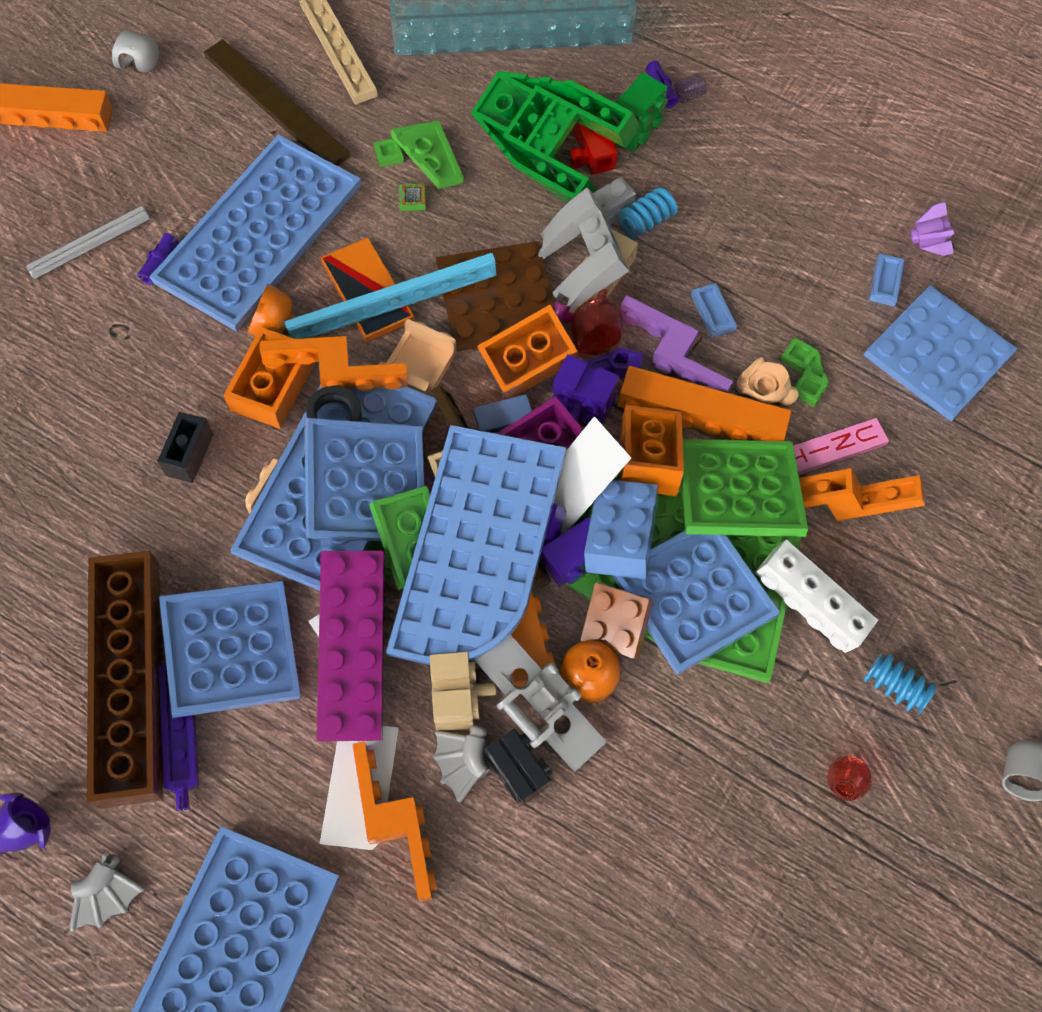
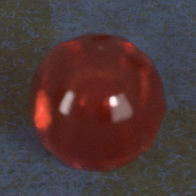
[827,755,872,801]

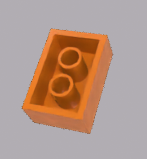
[477,305,579,399]
[223,327,316,429]
[619,405,684,496]

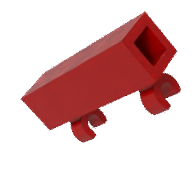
[569,85,618,175]

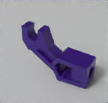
[585,348,643,379]

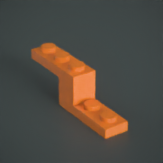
[260,336,407,392]
[799,468,925,521]
[352,741,437,902]

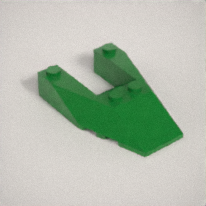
[471,71,640,203]

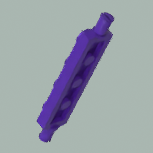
[158,662,199,811]

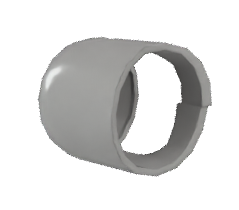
[112,30,160,72]
[1002,740,1042,801]

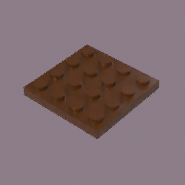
[436,241,555,352]

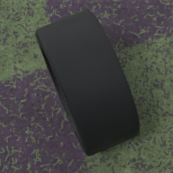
[306,386,362,422]

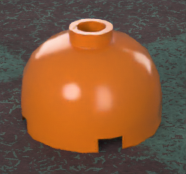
[248,284,296,337]
[560,640,621,703]

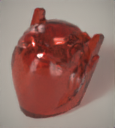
[571,289,623,355]

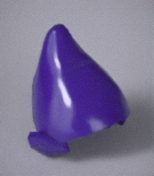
[0,793,51,854]

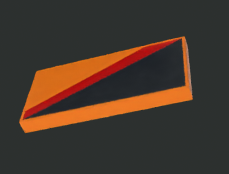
[320,237,414,342]

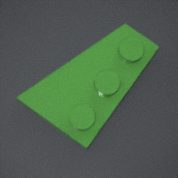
[391,120,464,189]

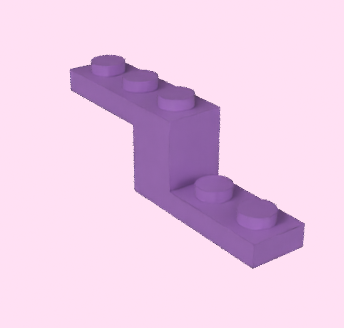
[620,295,733,393]

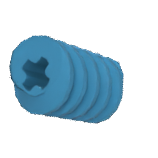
[619,187,678,240]
[863,653,937,715]

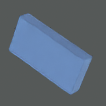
[869,253,905,307]
[691,283,737,338]
[473,394,532,433]

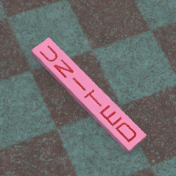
[793,418,889,475]

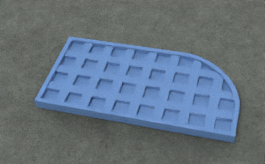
[386,425,566,665]

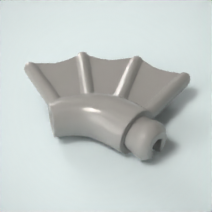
[433,726,490,803]
[70,852,145,932]

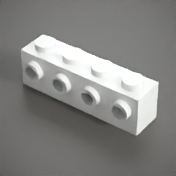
[755,540,878,653]

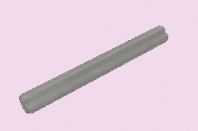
[26,206,149,279]

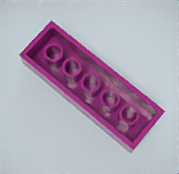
[317,551,385,741]

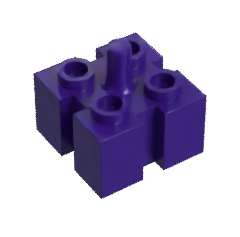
[552,354,619,426]

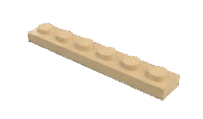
[299,0,378,105]

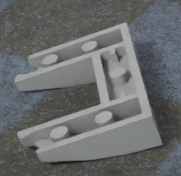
[538,187,629,309]

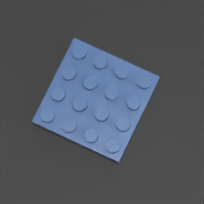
[864,285,1018,422]
[305,418,424,541]
[612,531,780,675]
[159,581,300,718]

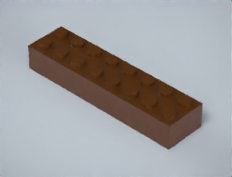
[87,551,164,809]

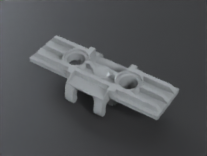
[474,635,606,772]

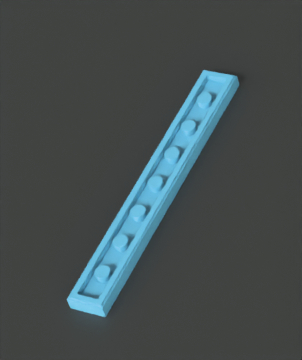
[284,253,497,339]

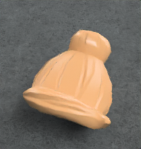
[736,357,799,406]

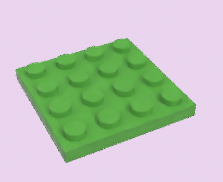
[681,439,808,537]

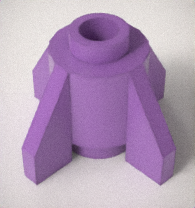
[910,202,954,256]

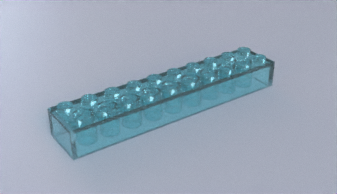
[390,0,637,56]

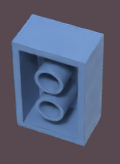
[584,480,658,579]

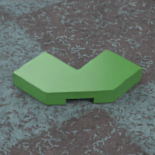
[780,337,829,407]

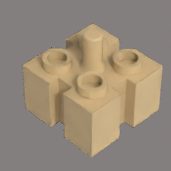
[430,652,496,731]

